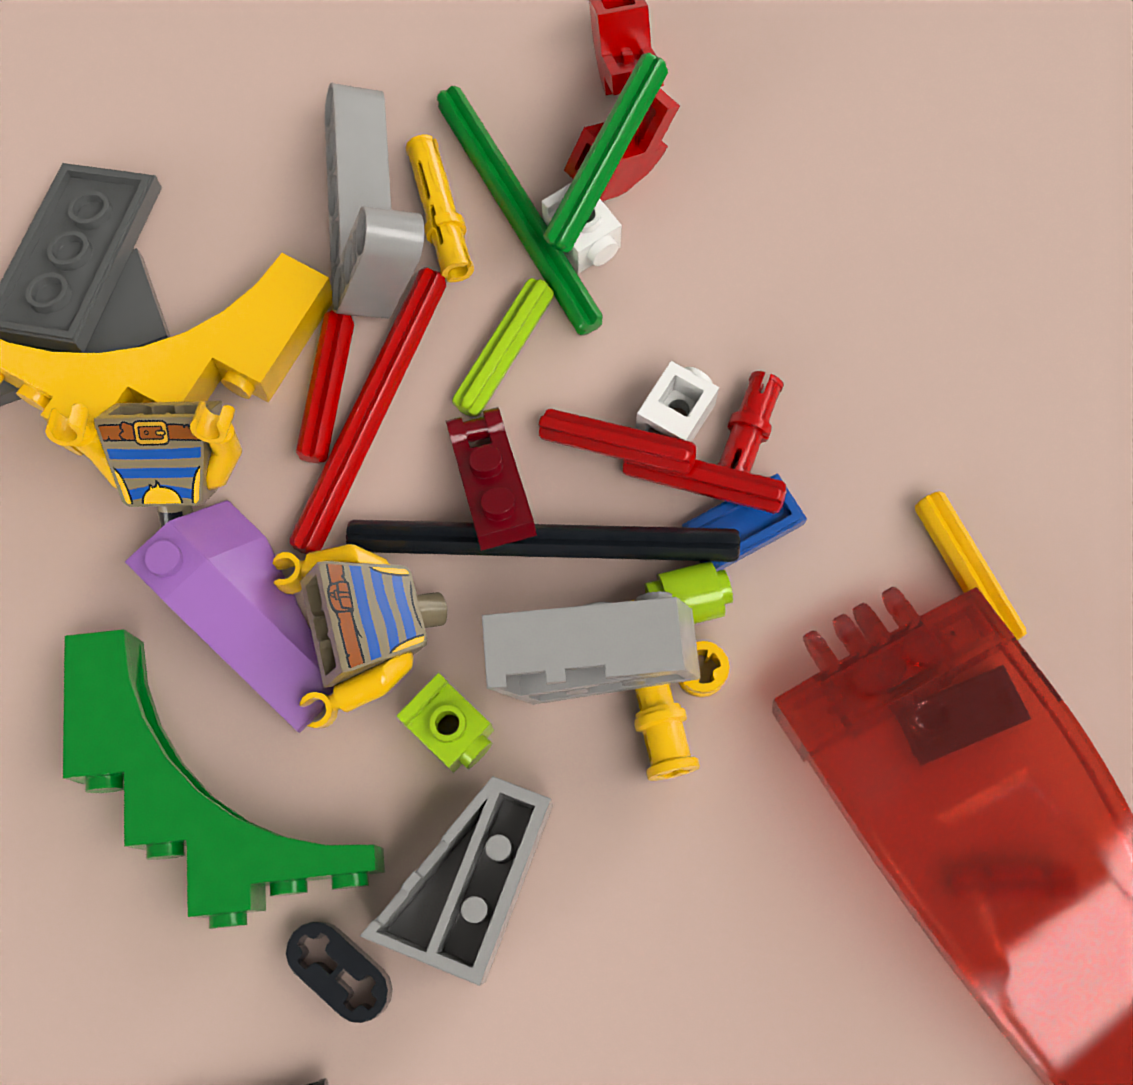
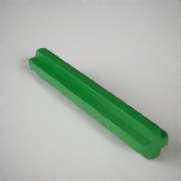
[544,53,668,253]

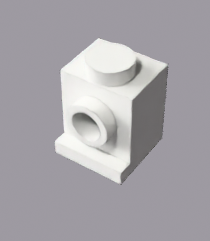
[542,182,622,274]
[635,361,719,442]

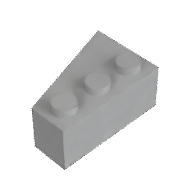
[482,592,701,705]
[360,776,553,986]

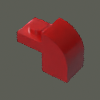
[589,0,664,96]
[564,88,680,201]

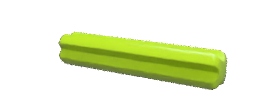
[452,278,554,418]

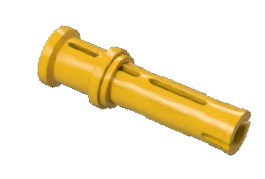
[631,600,700,781]

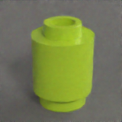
[644,561,733,624]

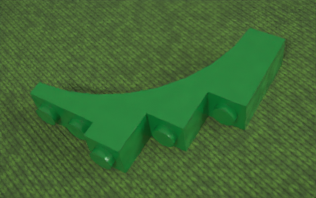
[63,629,385,929]

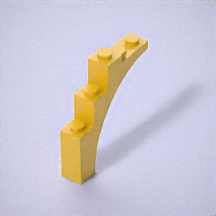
[0,253,333,456]

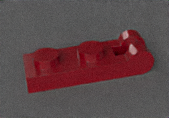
[446,407,537,551]

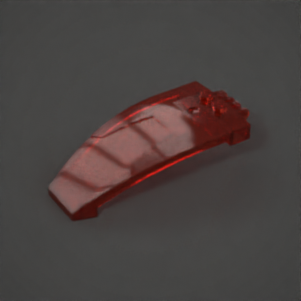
[772,586,1133,1085]

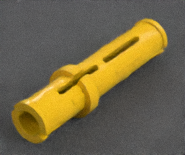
[405,134,474,282]

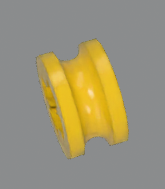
[678,641,730,698]

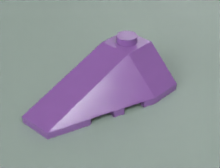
[125,500,334,733]

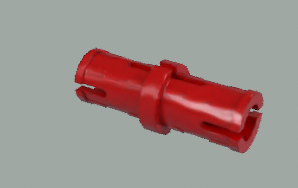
[717,371,784,473]

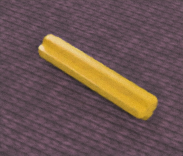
[915,491,1027,648]

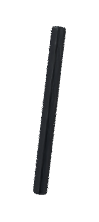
[346,520,740,562]

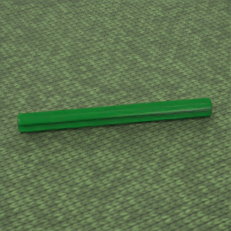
[437,86,603,336]

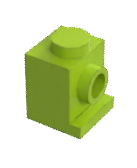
[396,673,494,773]

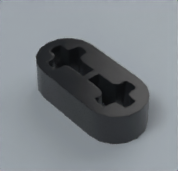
[286,922,393,1023]

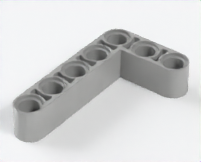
[325,83,424,319]

